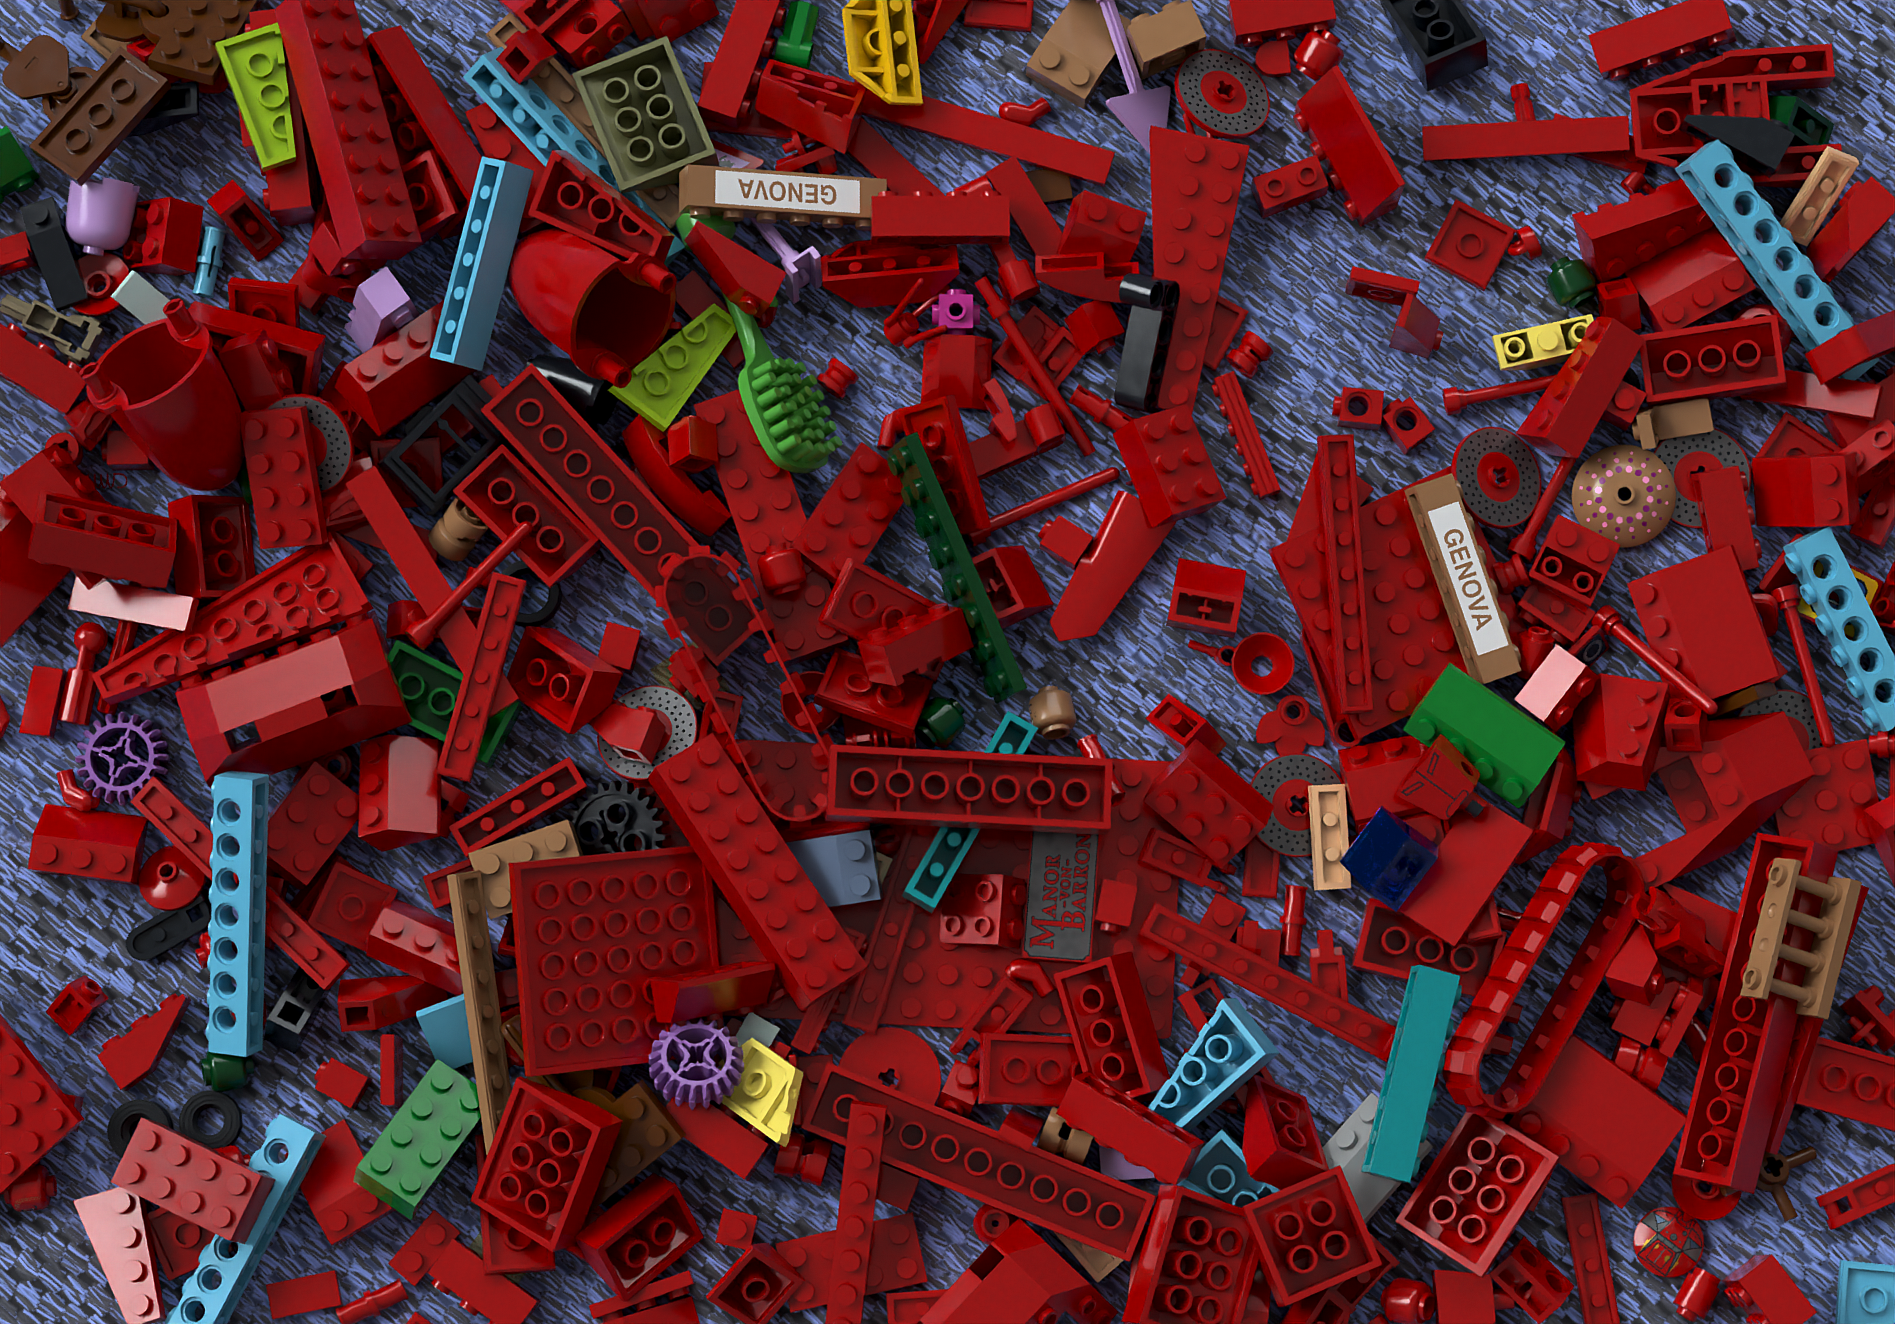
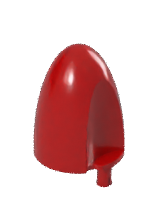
[507,228,677,389]
[79,298,245,492]

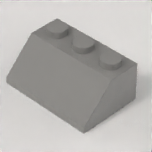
[1322,1093,1433,1224]

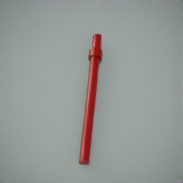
[974,276,1096,457]

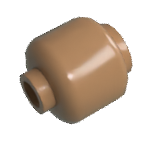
[1028,686,1077,740]

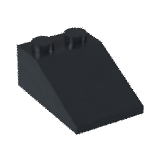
[1380,0,1488,92]

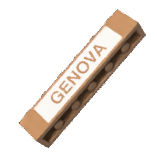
[679,164,887,231]
[1404,473,1522,685]

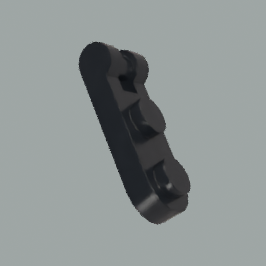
[126,889,212,962]

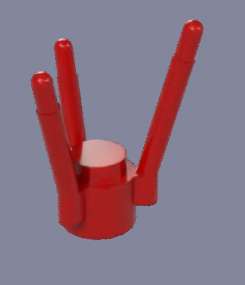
[883,278,950,349]

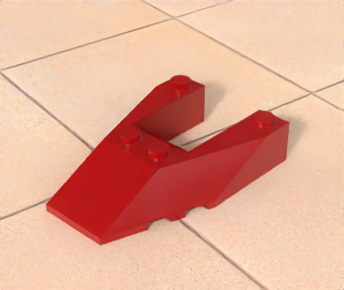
[1629,44,1842,189]
[1584,711,1815,893]

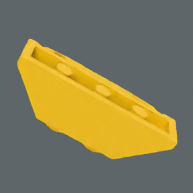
[842,0,923,106]

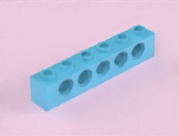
[1783,526,1895,732]

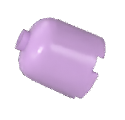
[65,177,140,256]

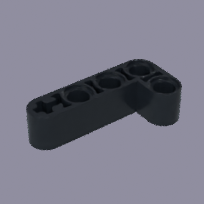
[1114,273,1180,413]

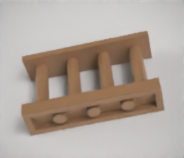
[1740,858,1862,1020]

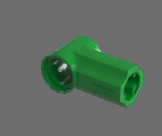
[774,1,819,69]

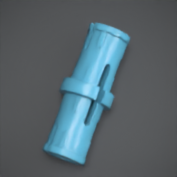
[192,226,227,298]

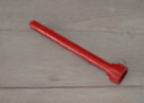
[1442,374,1557,416]
[1506,457,1577,564]
[967,467,1120,547]
[404,521,533,650]
[1770,584,1835,748]
[1591,605,1718,715]

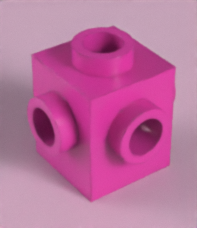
[932,289,980,335]

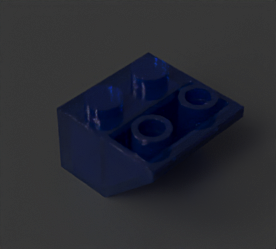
[1340,806,1438,912]

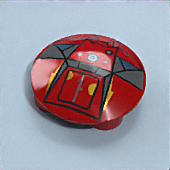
[1633,1207,1704,1277]

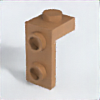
[1632,397,1714,450]

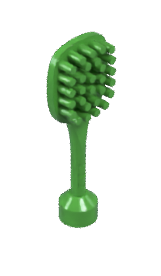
[675,213,842,473]

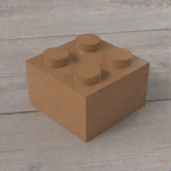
[1126,0,1207,80]

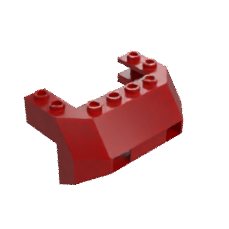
[175,611,413,788]
[916,1218,1119,1324]

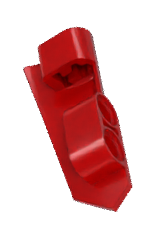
[1049,490,1176,642]

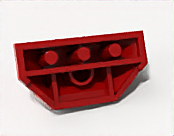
[821,240,960,308]
[1513,729,1583,867]

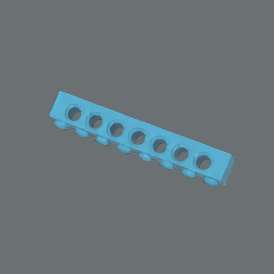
[463,47,685,266]
[1675,139,1879,381]
[206,770,269,1057]
[165,1113,326,1324]

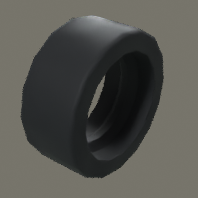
[501,561,562,627]

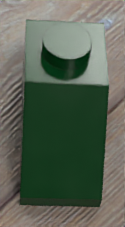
[1768,95,1834,146]

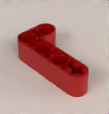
[1805,310,1895,385]
[968,403,1066,481]

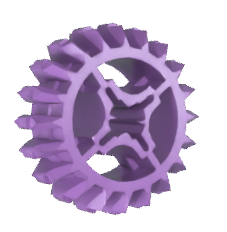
[75,712,170,806]
[649,1017,744,1110]

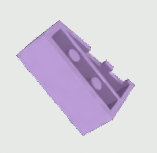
[344,266,420,353]

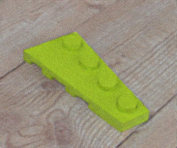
[215,23,296,172]
[608,304,737,432]

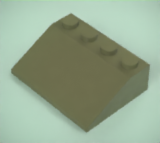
[572,36,720,194]

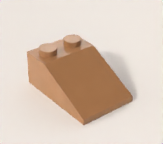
[1026,0,1131,109]

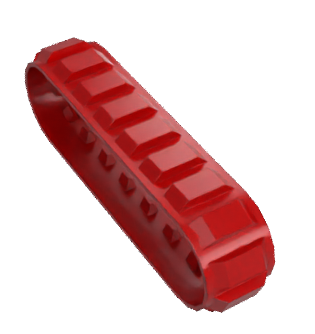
[655,545,834,828]
[1443,842,1645,1119]

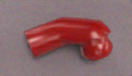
[998,97,1051,127]

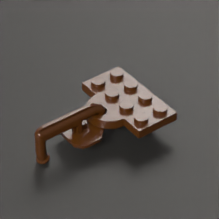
[58,0,263,86]
[0,35,172,186]
[501,1014,686,1215]

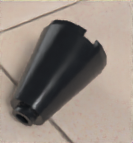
[524,354,618,432]

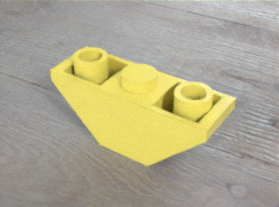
[1492,314,1594,370]

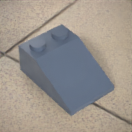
[786,829,883,907]

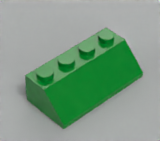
[1403,663,1566,809]

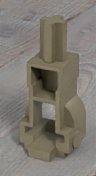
[0,293,105,366]

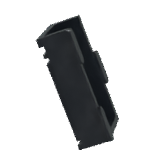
[377,374,507,516]

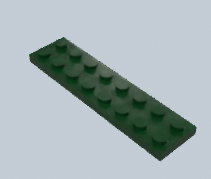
[887,432,1027,704]

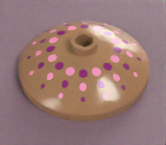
[1572,445,1676,548]

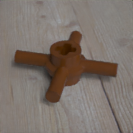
[1719,1146,1817,1222]

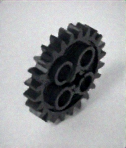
[568,781,671,856]

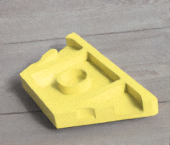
[718,1038,803,1147]

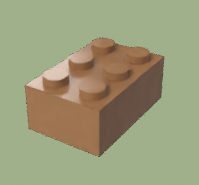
[468,819,584,922]

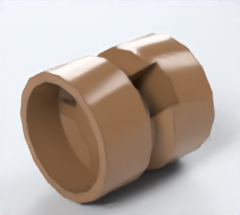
[428,497,489,561]
[1037,1107,1094,1165]

